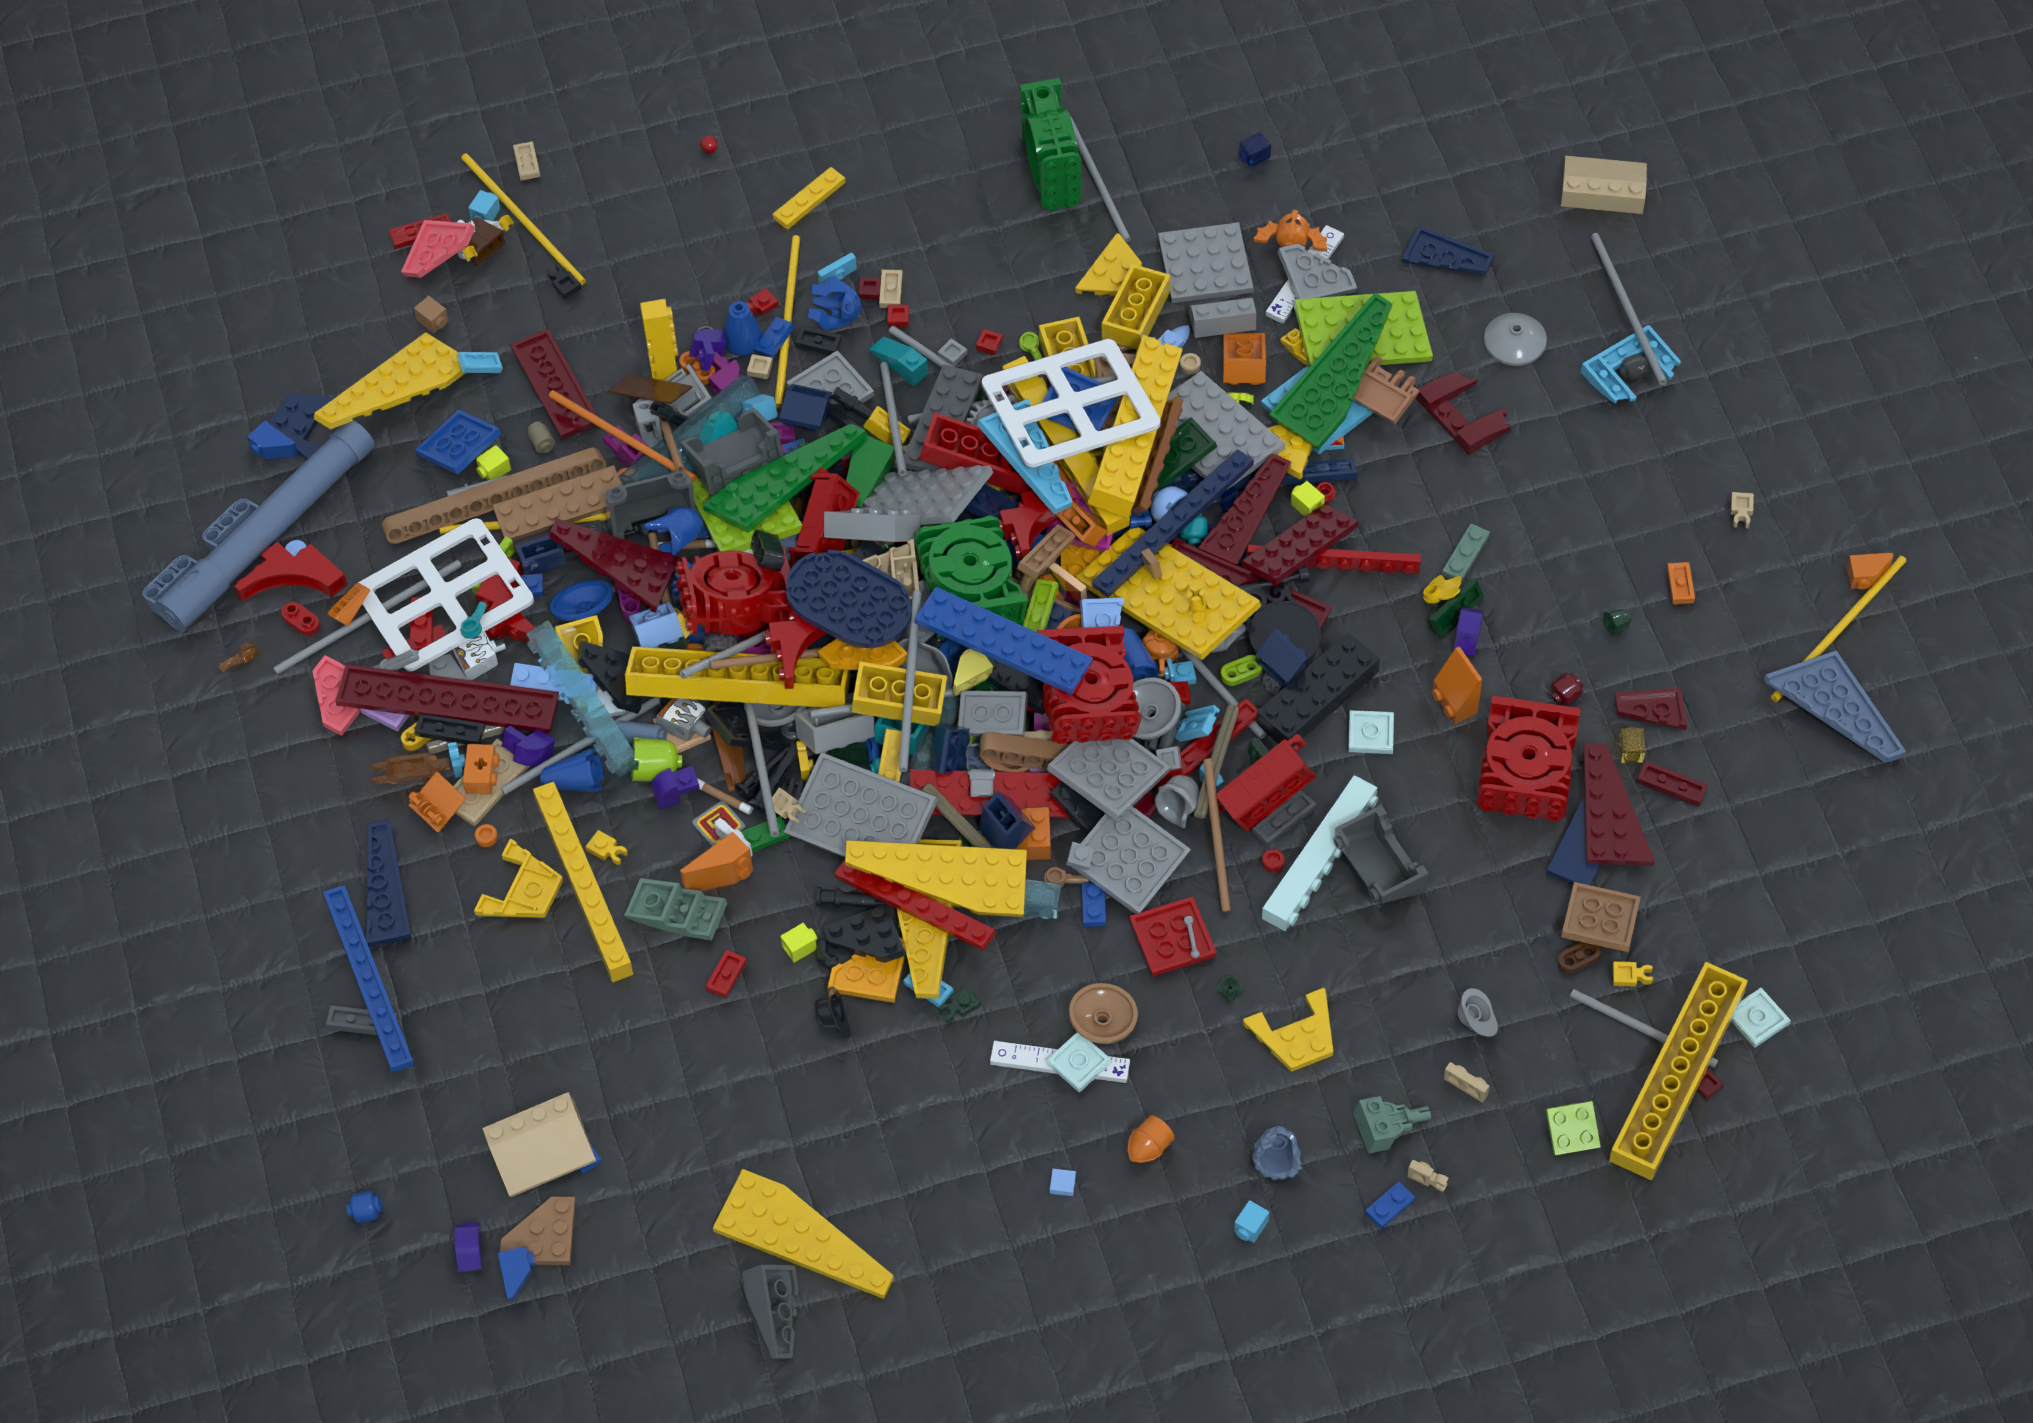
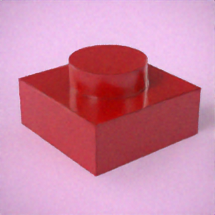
[887,305,909,327]
[976,329,1003,355]

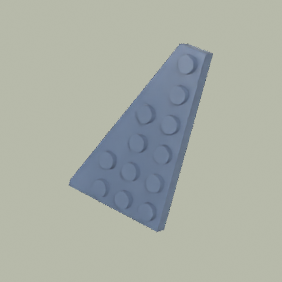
[1764,651,1906,763]

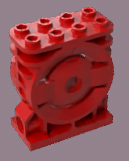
[676,545,793,635]
[1037,626,1142,744]
[1476,695,1581,822]

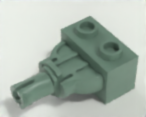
[1353,1096,1431,1154]

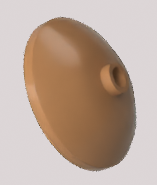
[1069,983,1138,1044]

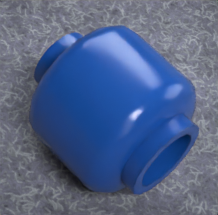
[346,1190,383,1223]

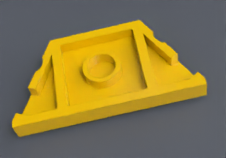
[1075,233,1142,296]
[1268,425,1312,479]

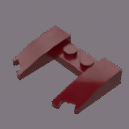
[1416,371,1510,455]

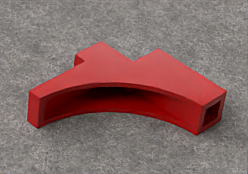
[999,484,1076,560]
[234,542,347,602]
[476,557,548,651]
[765,611,828,689]

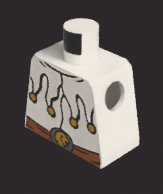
[453,631,506,680]

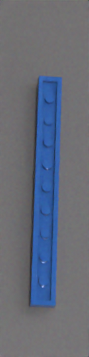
[323,885,414,1073]

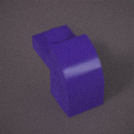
[689,329,726,371]
[1453,607,1484,656]
[502,726,555,766]
[651,766,700,810]
[454,1222,483,1272]

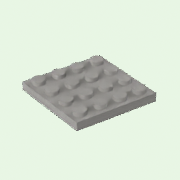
[1158,222,1253,303]
[1047,739,1171,821]
[1066,806,1191,914]

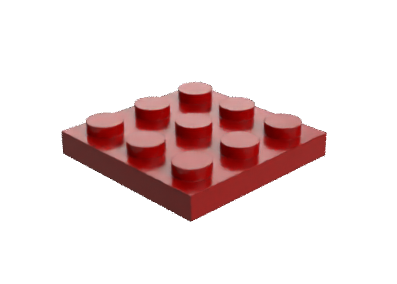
[1129,896,1217,977]

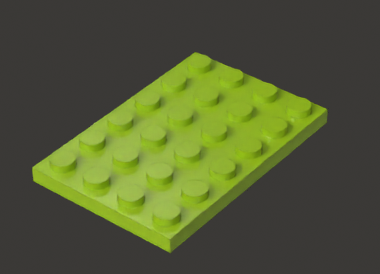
[1294,291,1433,367]
[692,478,802,552]

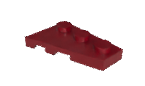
[1614,688,1687,730]

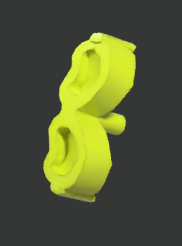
[1227,392,1254,404]

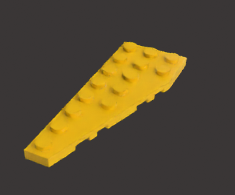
[314,332,465,429]
[897,839,963,999]
[845,841,1027,917]
[713,1169,894,1299]

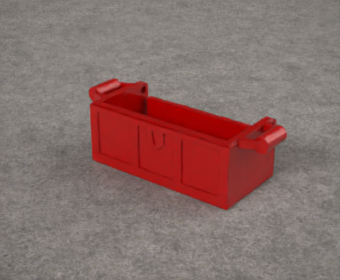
[789,467,860,569]
[1216,734,1316,832]

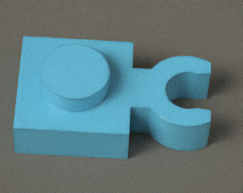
[448,742,465,778]

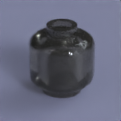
[1619,353,1652,384]

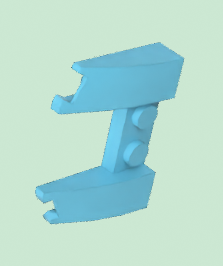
[1580,325,1681,403]

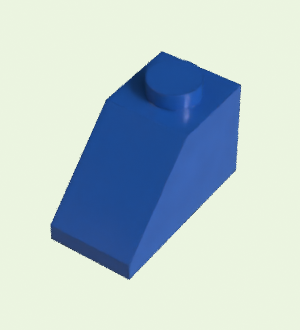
[247,421,298,459]
[498,1246,536,1301]

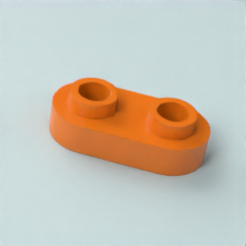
[679,351,715,385]

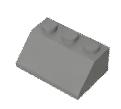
[1188,298,1256,338]

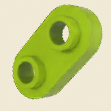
[1221,655,1262,686]

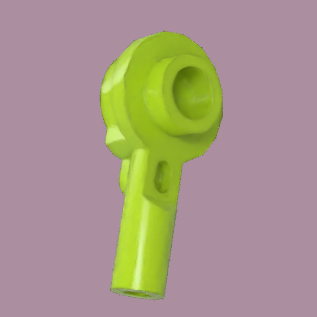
[1019,332,1043,361]

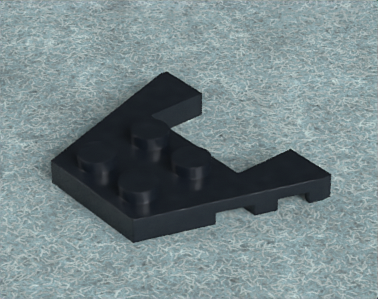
[704,701,791,750]

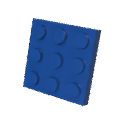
[1042,367,1119,433]
[415,410,501,475]

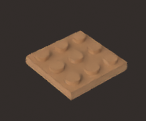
[1561,882,1641,952]

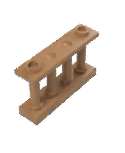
[1017,524,1076,606]

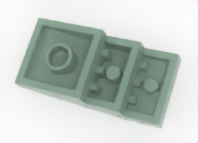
[624,878,727,941]

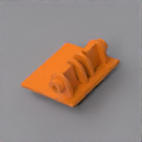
[408,772,466,833]

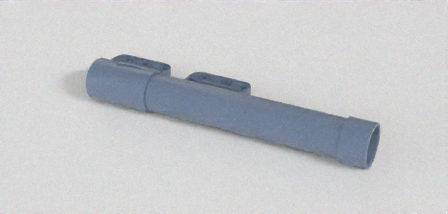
[142,420,375,632]

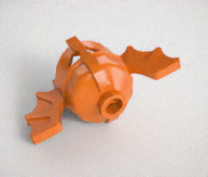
[1253,210,1328,252]
[1142,629,1179,677]

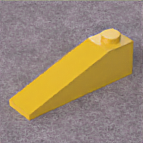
[555,615,603,709]

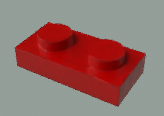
[705,950,747,999]

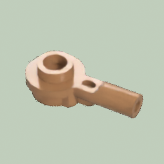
[1044,867,1089,889]

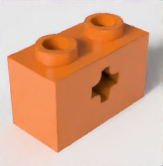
[463,744,500,794]

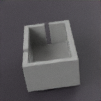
[795,697,875,754]

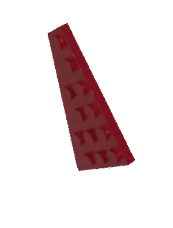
[549,518,679,613]

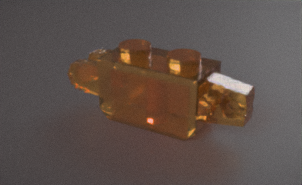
[370,753,450,784]

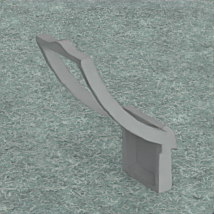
[966,743,995,797]

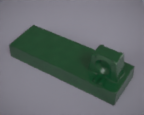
[1426,578,1484,637]

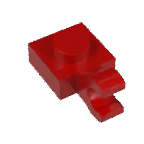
[747,288,778,316]

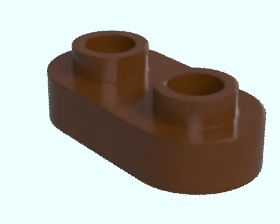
[1558,942,1601,974]

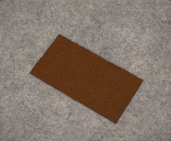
[608,374,693,404]

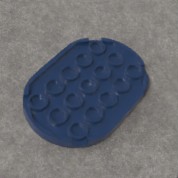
[786,550,912,648]

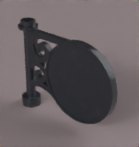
[1232,565,1321,662]

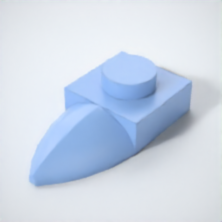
[1158,325,1190,348]

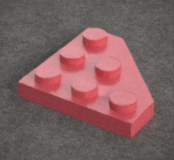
[401,220,475,278]
[312,655,361,736]

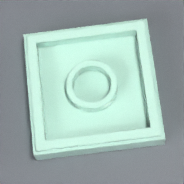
[1348,710,1394,754]
[1731,988,1791,1048]
[1046,1033,1112,1093]

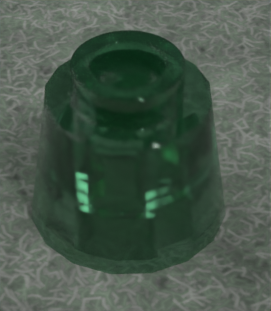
[1603,609,1631,635]

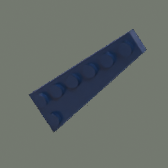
[366,819,412,947]

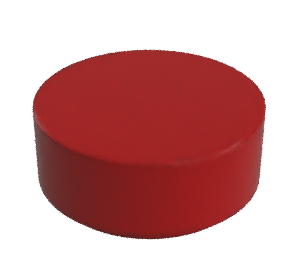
[1262,849,1285,873]

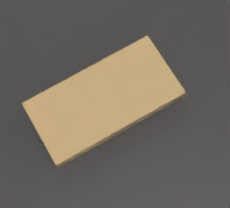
[453,739,530,827]

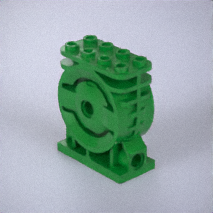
[1020,78,1082,211]
[914,515,1028,639]

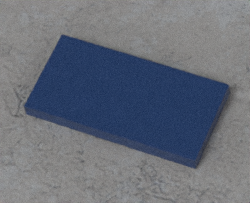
[1547,800,1601,886]

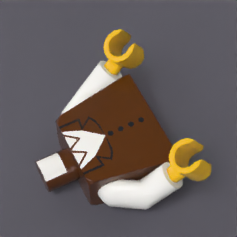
[457,215,514,266]

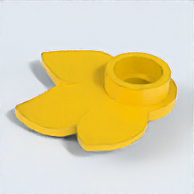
[1423,575,1462,604]

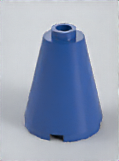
[723,301,763,356]
[1123,628,1160,683]
[540,748,604,793]

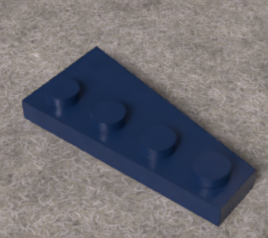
[1402,225,1494,275]

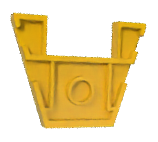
[474,839,563,918]
[1243,988,1333,1072]

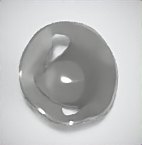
[897,638,953,689]

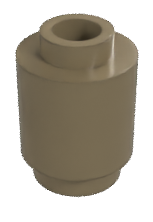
[527,422,555,453]

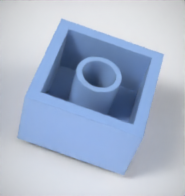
[628,602,684,648]

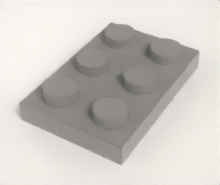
[958,691,1028,737]

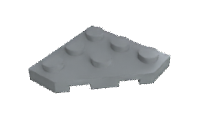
[1277,244,1357,299]
[787,350,875,405]

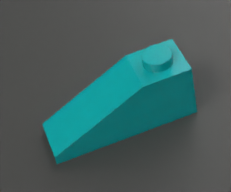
[869,337,928,386]
[687,410,739,473]

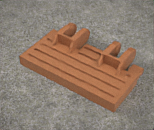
[1353,357,1419,424]

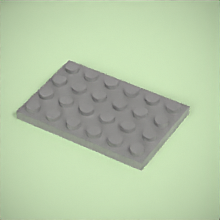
[1166,371,1285,490]
[862,465,993,525]
[784,752,939,858]

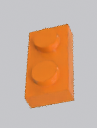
[1667,562,1695,604]

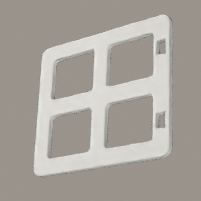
[982,339,1160,467]
[358,518,534,672]

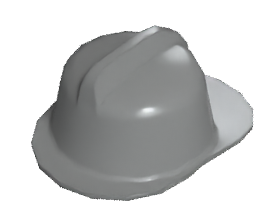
[1457,988,1498,1037]

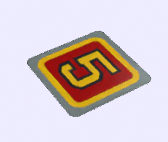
[692,801,745,846]

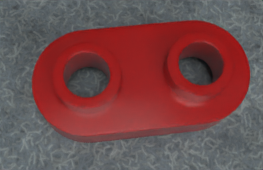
[281,602,320,636]

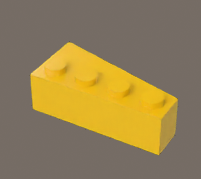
[640,299,678,380]

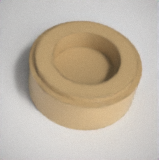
[1180,353,1201,375]

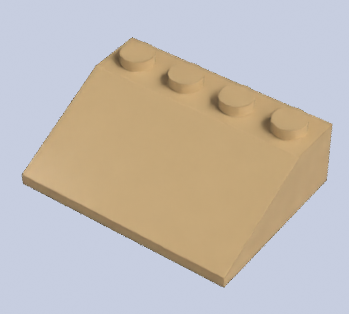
[1561,156,1647,214]
[483,1092,596,1198]

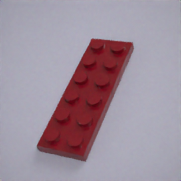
[510,329,597,440]
[1242,504,1358,585]

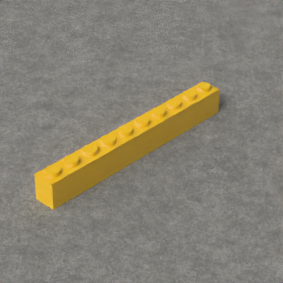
[1002,356,1131,536]
[533,781,633,983]

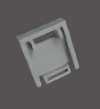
[664,364,715,418]

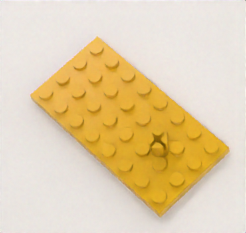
[1076,527,1261,660]

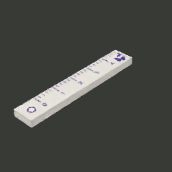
[1266,225,1344,324]
[990,1041,1130,1083]

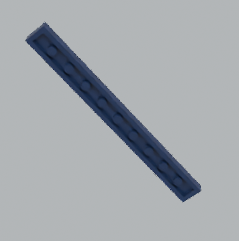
[1092,449,1254,598]
[1167,459,1357,493]

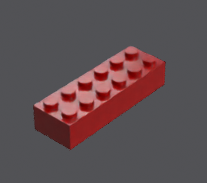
[919,412,1054,494]

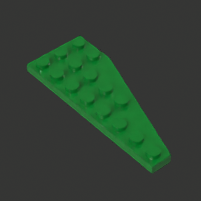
[1269,292,1392,450]
[702,424,867,533]

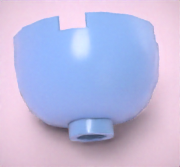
[1151,486,1188,523]

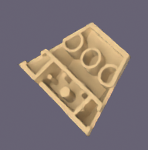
[862,539,922,609]

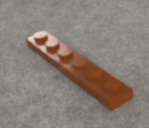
[1131,396,1184,515]

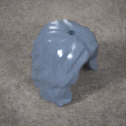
[1252,1126,1302,1180]

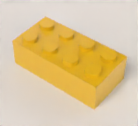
[1102,264,1171,350]
[851,661,947,726]

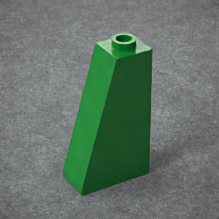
[846,436,896,508]

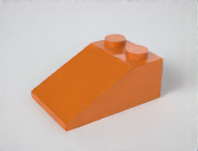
[1223,333,1266,385]
[1432,647,1482,724]
[983,807,1051,860]
[680,832,753,891]

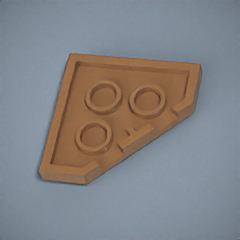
[499,1197,576,1265]

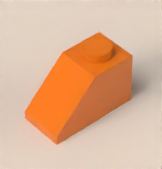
[1056,500,1108,547]
[1847,553,1893,590]

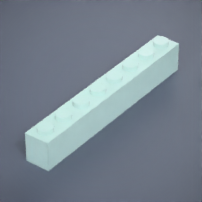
[1262,775,1378,931]

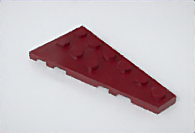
[1583,743,1655,866]

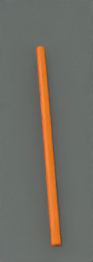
[549,390,697,483]

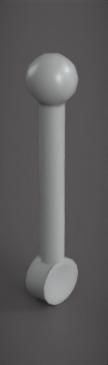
[1184,916,1200,958]

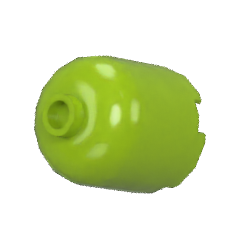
[631,737,682,782]

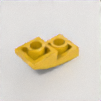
[1280,328,1308,366]

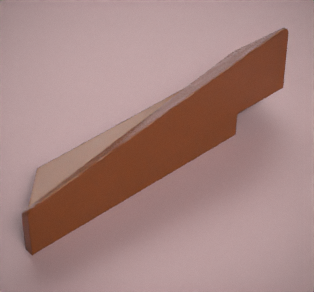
[709,701,745,793]

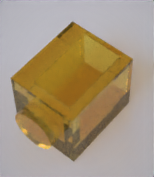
[1619,727,1645,763]

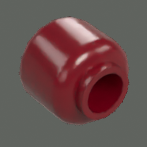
[1550,673,1584,705]

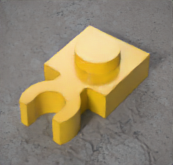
[796,741,813,782]
[585,830,628,865]
[1612,962,1653,987]

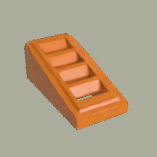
[327,582,370,626]

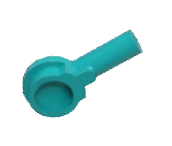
[460,602,487,639]

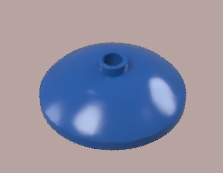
[550,580,613,622]

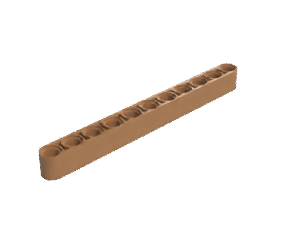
[381,447,607,544]

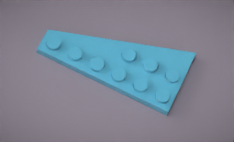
[977,399,1073,514]

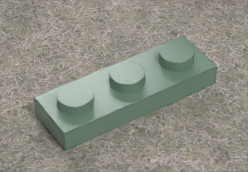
[1442,524,1490,583]

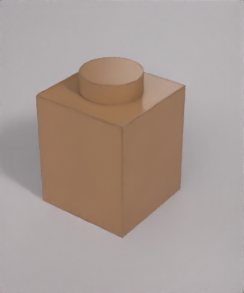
[414,296,449,333]

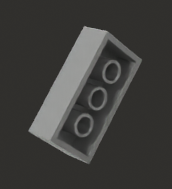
[824,507,920,542]

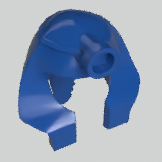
[808,277,862,330]
[644,506,709,556]

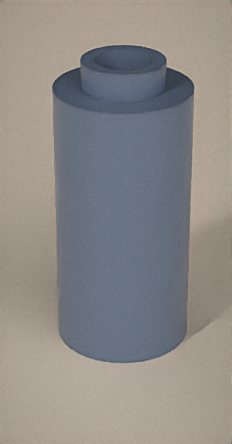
[615,720,667,744]

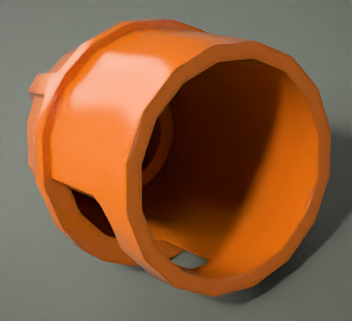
[1127,1115,1175,1163]

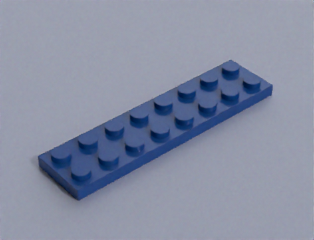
[915,587,1093,695]

